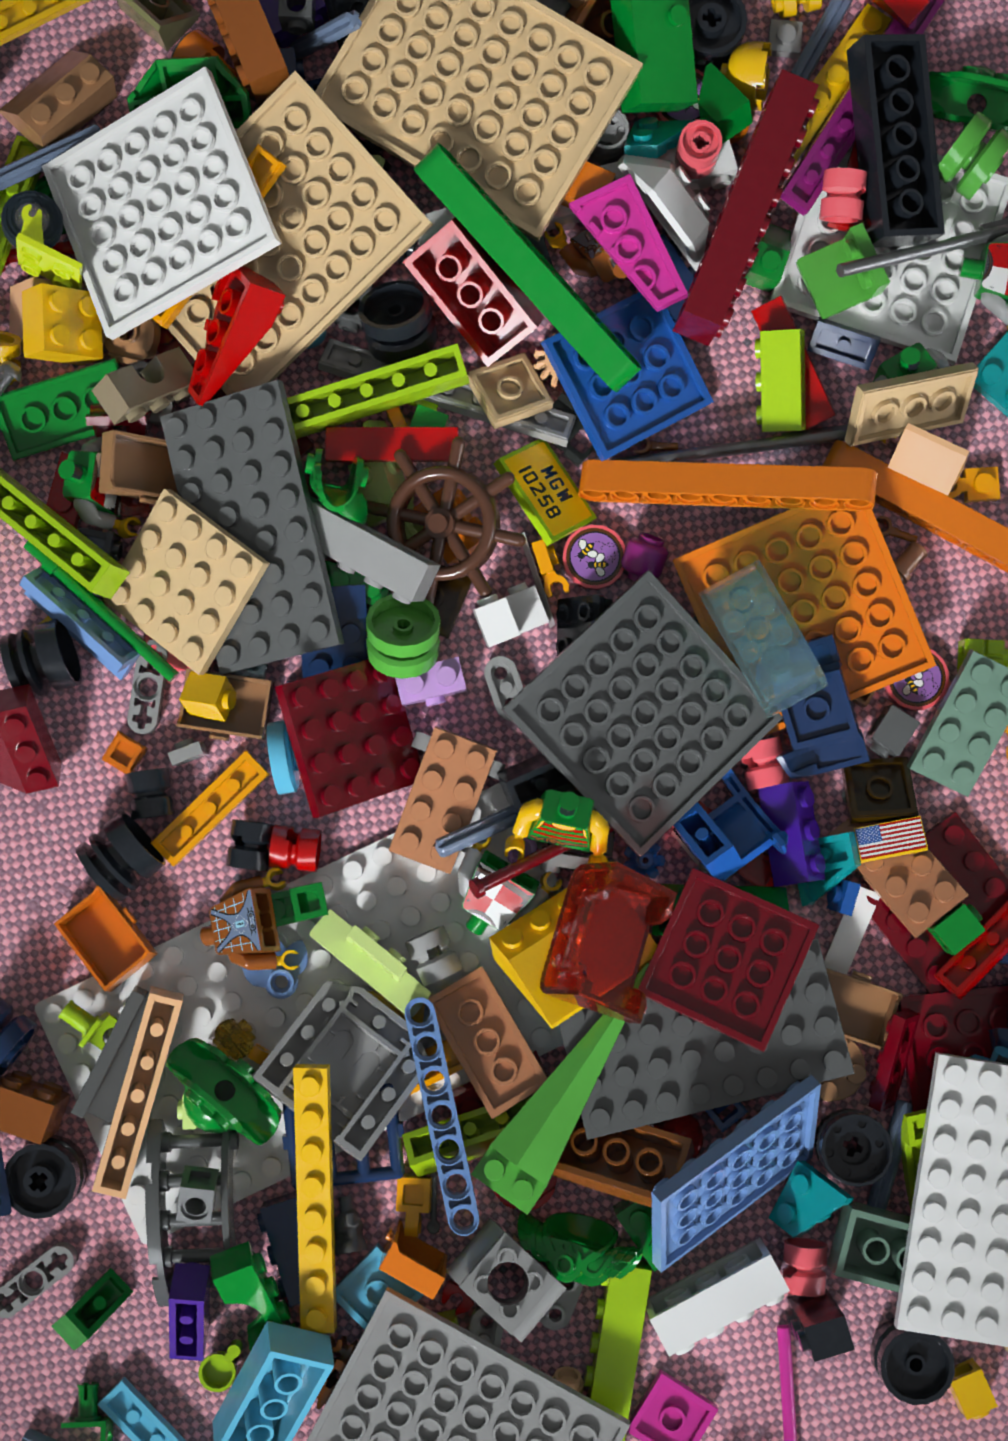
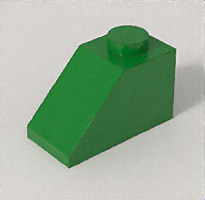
[698,63,752,144]
[745,223,791,293]
[51,1268,133,1350]

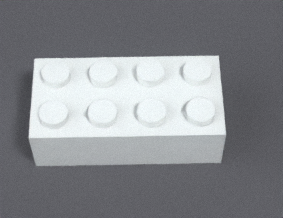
[646,1237,790,1357]

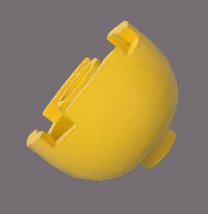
[721,41,772,111]

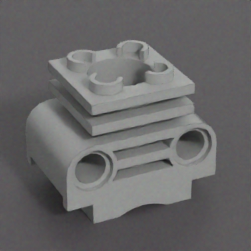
[446,1218,567,1342]

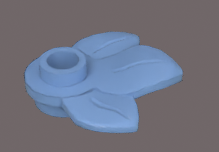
[242,940,308,999]

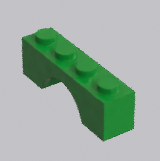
[210,1241,299,1351]

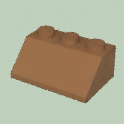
[0,50,117,150]

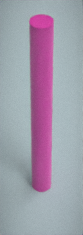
[777,1325,797,1441]

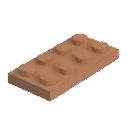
[388,726,498,874]
[828,818,968,939]
[428,966,547,1119]

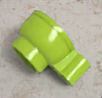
[198,1339,243,1392]

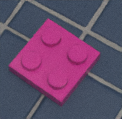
[627,1369,719,1441]

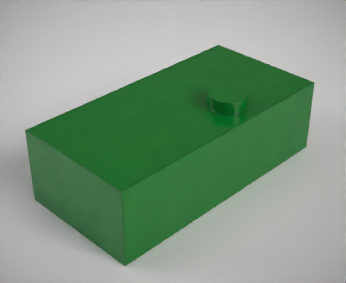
[610,0,698,113]

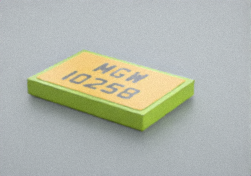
[493,439,597,546]

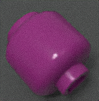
[621,532,669,581]

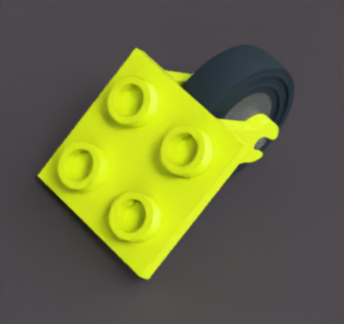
[1,191,83,290]

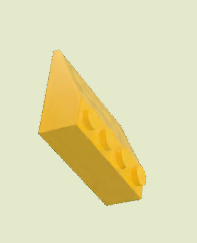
[489,868,657,1029]

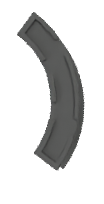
[145,1119,239,1307]

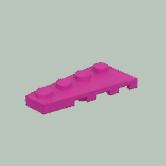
[569,174,688,312]

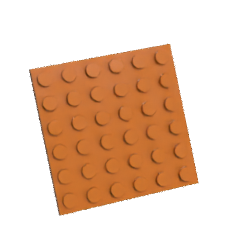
[672,509,937,736]

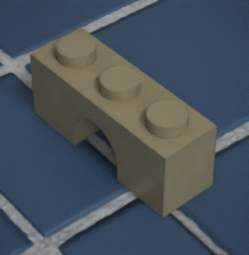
[92,347,193,425]

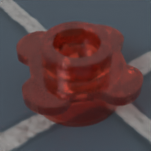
[120,496,152,518]

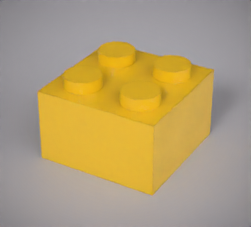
[22,283,103,366]

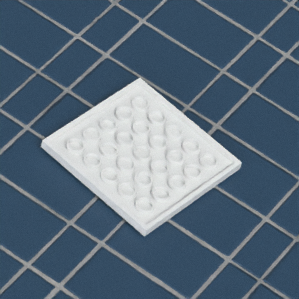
[42,66,281,340]
[770,141,1008,365]

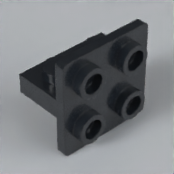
[556,594,613,656]

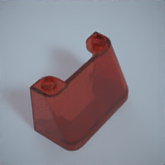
[540,861,677,1024]

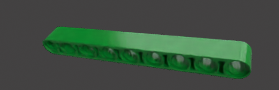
[414,143,642,392]

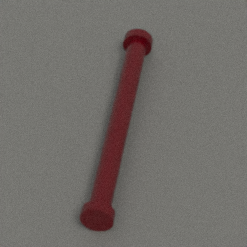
[469,826,613,899]

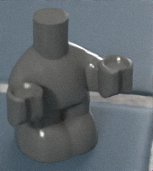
[334,1195,367,1255]

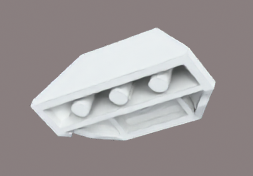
[618,155,711,271]

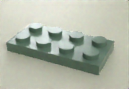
[907,649,1008,797]

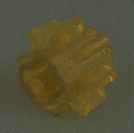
[212,1018,256,1061]

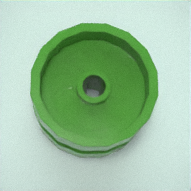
[938,111,1008,201]
[366,594,441,679]

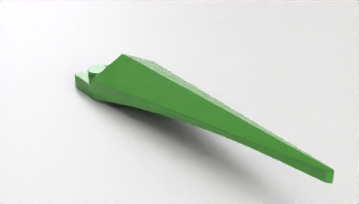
[471,963,650,1215]

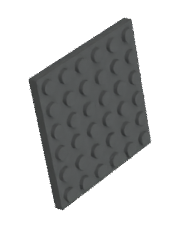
[501,570,783,857]

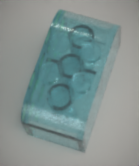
[698,559,828,718]

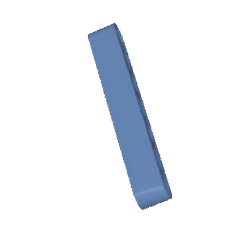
[405,997,479,1236]

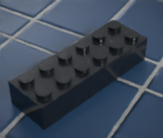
[847,34,945,247]

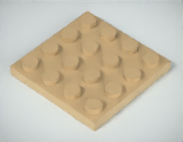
[102,489,270,675]

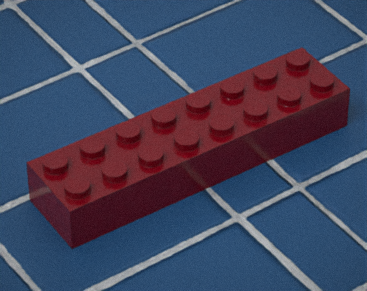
[672,69,819,346]

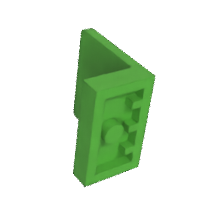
[796,223,890,320]

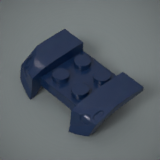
[286,584,368,683]
[756,633,870,779]

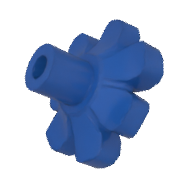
[623,843,665,881]

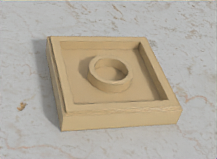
[467,352,554,429]

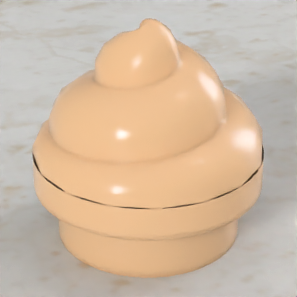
[552,1366,584,1394]

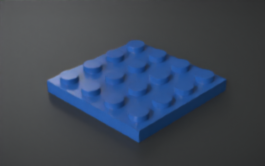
[541,292,714,461]

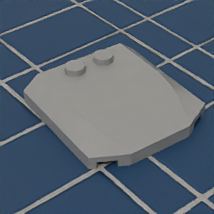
[252,981,428,1161]

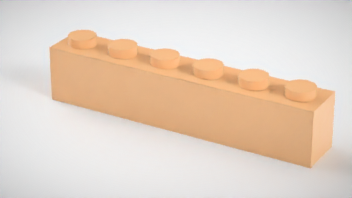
[92,986,184,1199]

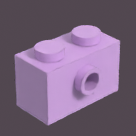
[395,657,467,707]

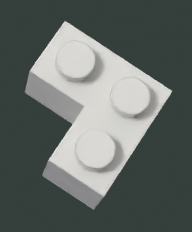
[473,582,549,647]

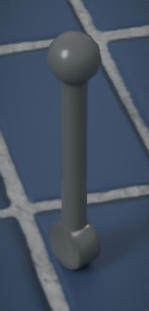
[427,1172,440,1234]

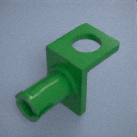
[61,1382,113,1441]

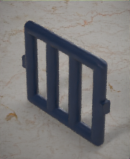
[282,1083,405,1190]

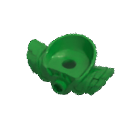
[929,65,1008,132]
[304,448,369,524]
[166,1038,281,1145]
[517,1211,643,1287]

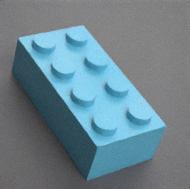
[212,1321,334,1441]

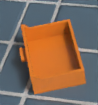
[54,886,158,992]
[379,1220,448,1300]

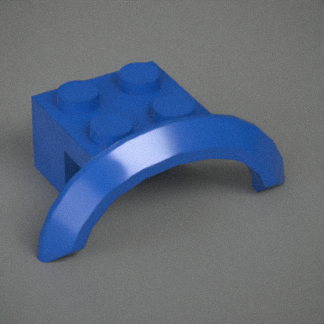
[673,769,789,881]

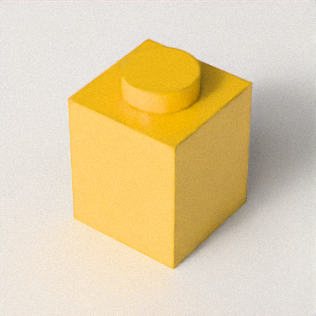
[179,671,237,722]
[949,1358,998,1420]

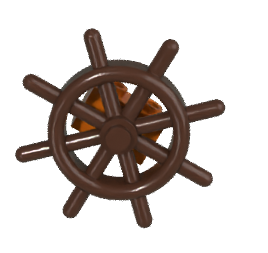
[367,437,526,605]

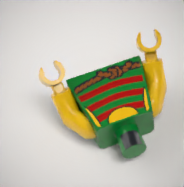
[504,790,609,878]

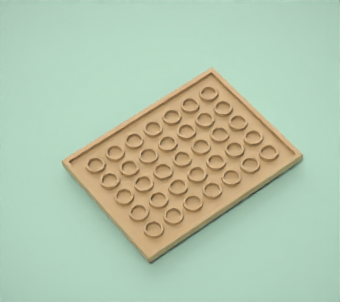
[315,0,643,242]
[168,71,433,395]

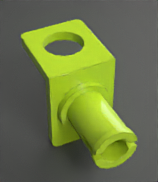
[58,1000,118,1050]

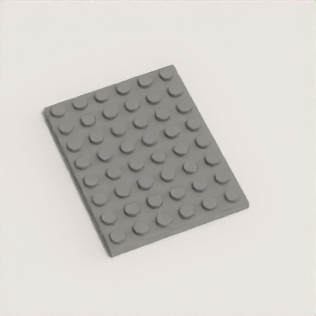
[307,1286,630,1441]

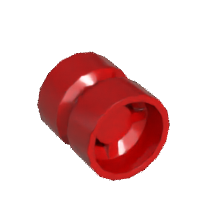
[269,824,322,872]

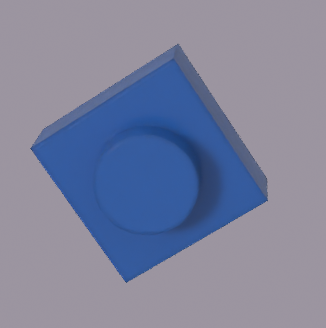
[826,879,861,916]

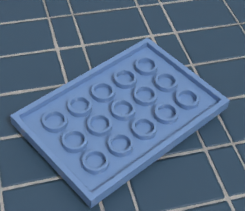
[651,1075,821,1273]

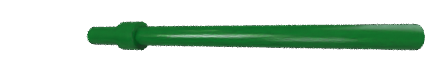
[24,541,179,682]

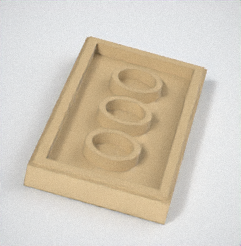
[844,362,979,447]

